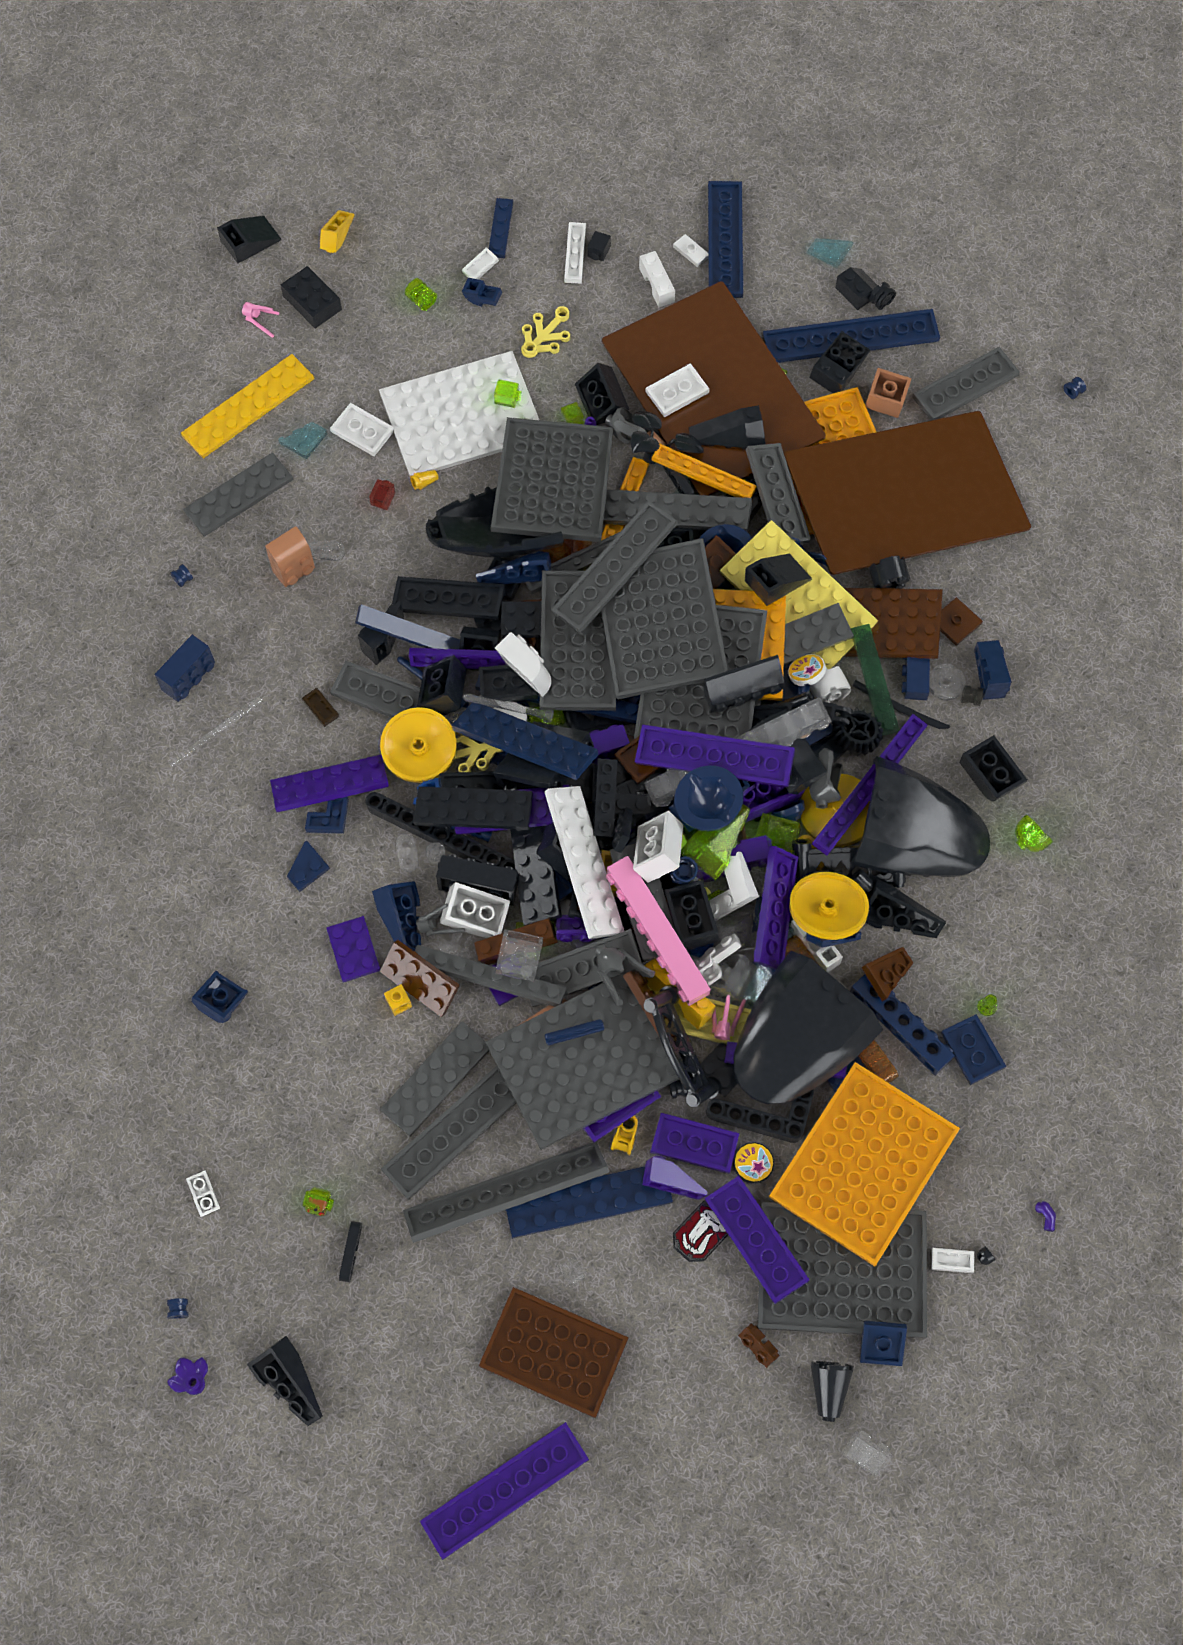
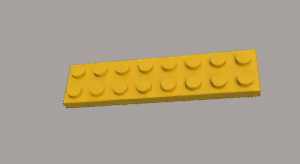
[181,354,314,459]

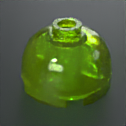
[1015,814,1053,852]

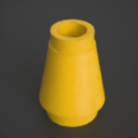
[410,470,438,490]

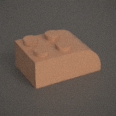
[265,526,315,587]

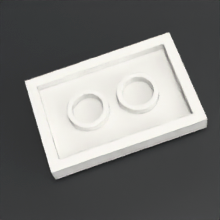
[645,363,709,417]
[330,403,394,456]

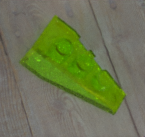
[681,804,750,880]

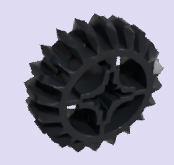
[832,707,883,756]

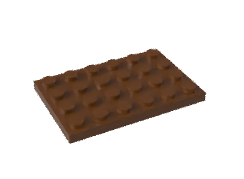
[844,588,943,659]
[479,1287,629,1419]

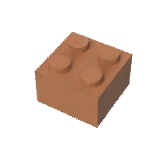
[865,368,911,418]

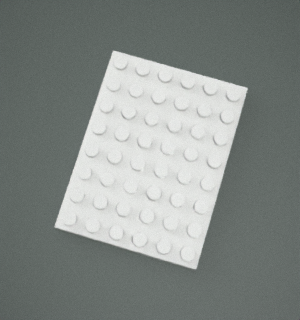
[379,351,539,476]

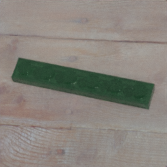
[851,624,900,736]

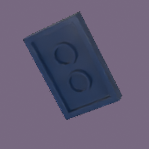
[941,1014,1007,1085]

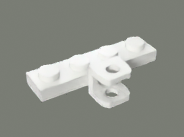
[693,933,741,986]

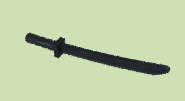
[852,680,950,729]

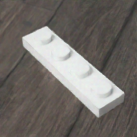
[564,222,586,284]

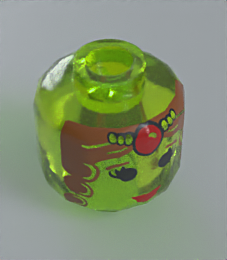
[302,1187,334,1216]

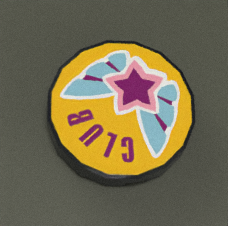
[733,1142,774,1184]

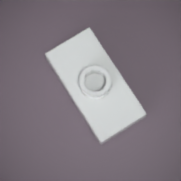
[673,234,708,267]
[462,247,499,279]
[931,1248,974,1273]

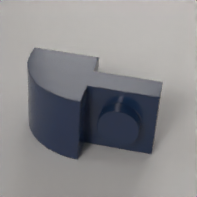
[462,278,502,307]

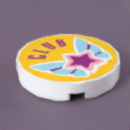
[788,654,826,686]

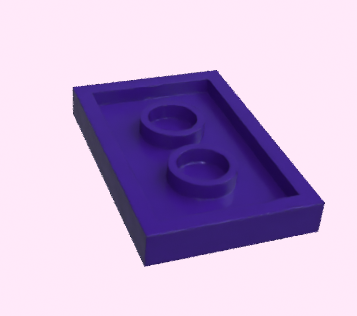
[326,916,380,983]

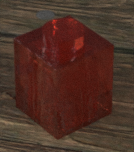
[369,479,396,510]

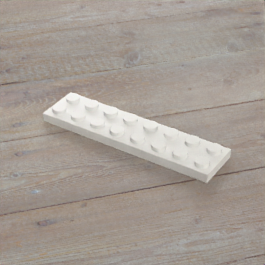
[545,786,624,939]

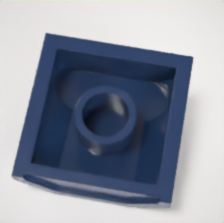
[191,971,248,1023]

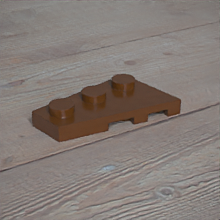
[861,947,913,1002]

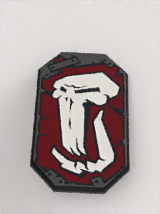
[673,1200,728,1262]

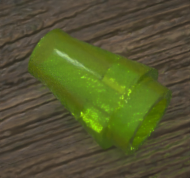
[977,994,997,1016]

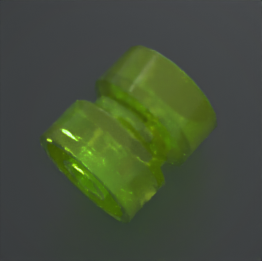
[405,278,437,311]

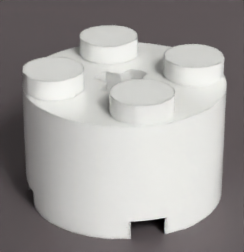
[810,666,851,703]

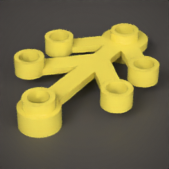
[521,306,570,358]
[454,731,503,772]

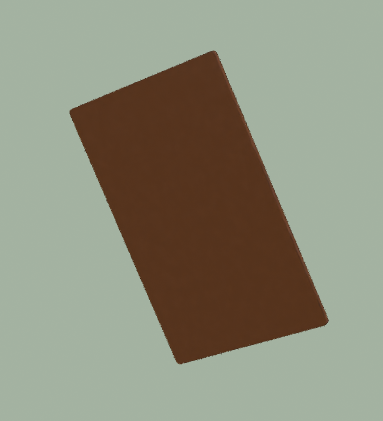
[602,281,826,496]
[784,411,1031,575]

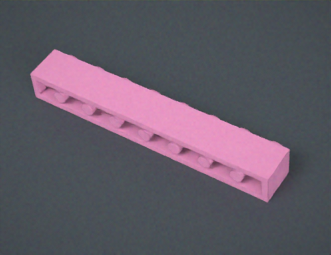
[606,856,711,1006]

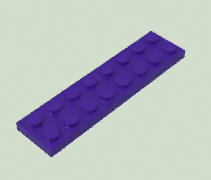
[635,725,795,787]
[420,1422,589,1560]

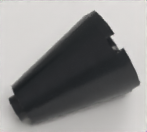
[811,1361,854,1422]

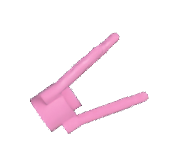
[242,302,279,338]
[712,995,746,1040]

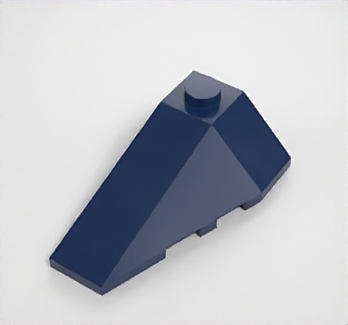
[476,551,551,584]

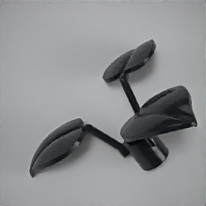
[631,411,704,464]

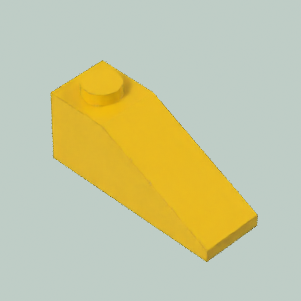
[320,210,354,253]

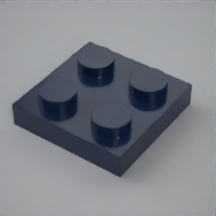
[859,1321,907,1366]

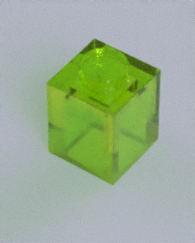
[494,379,522,408]

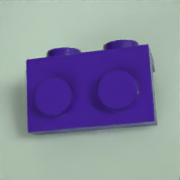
[556,915,596,942]

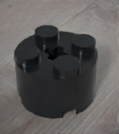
[869,556,910,589]

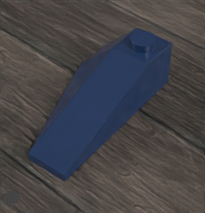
[372,881,421,951]

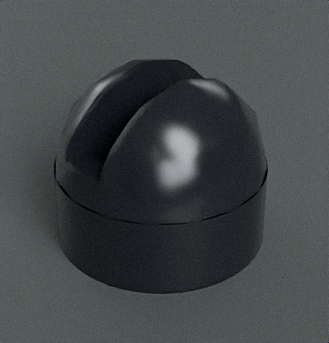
[977,1246,995,1265]

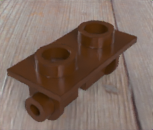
[738,1323,780,1368]

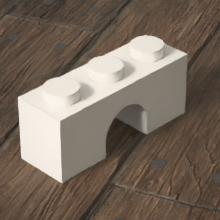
[639,251,675,307]
[790,920,843,972]

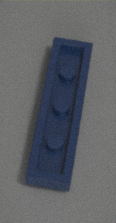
[489,198,513,258]

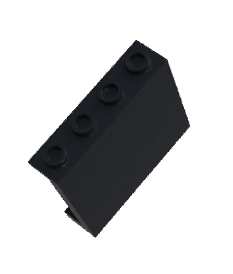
[493,721,594,789]

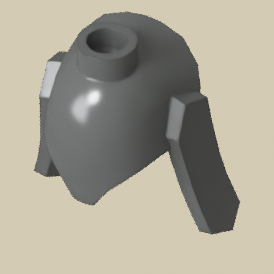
[605,407,660,444]
[809,748,843,809]
[595,944,655,1006]

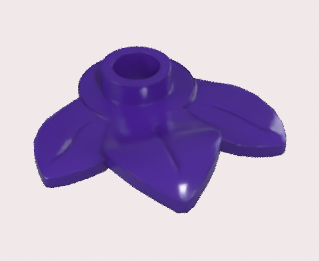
[168,1357,208,1395]

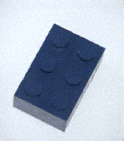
[154,634,215,702]

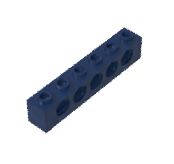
[850,974,955,1076]

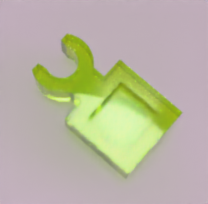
[561,402,585,425]

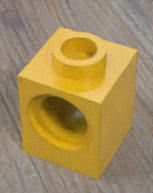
[384,984,412,1016]

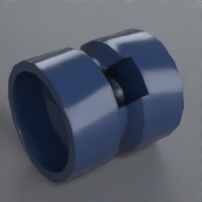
[668,856,698,885]

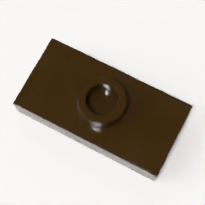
[302,688,339,727]

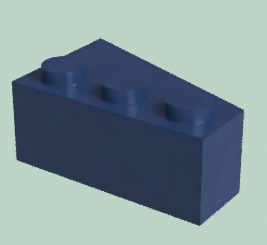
[974,640,1012,700]

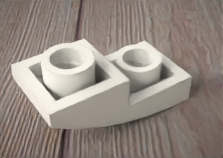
[186,1170,220,1217]

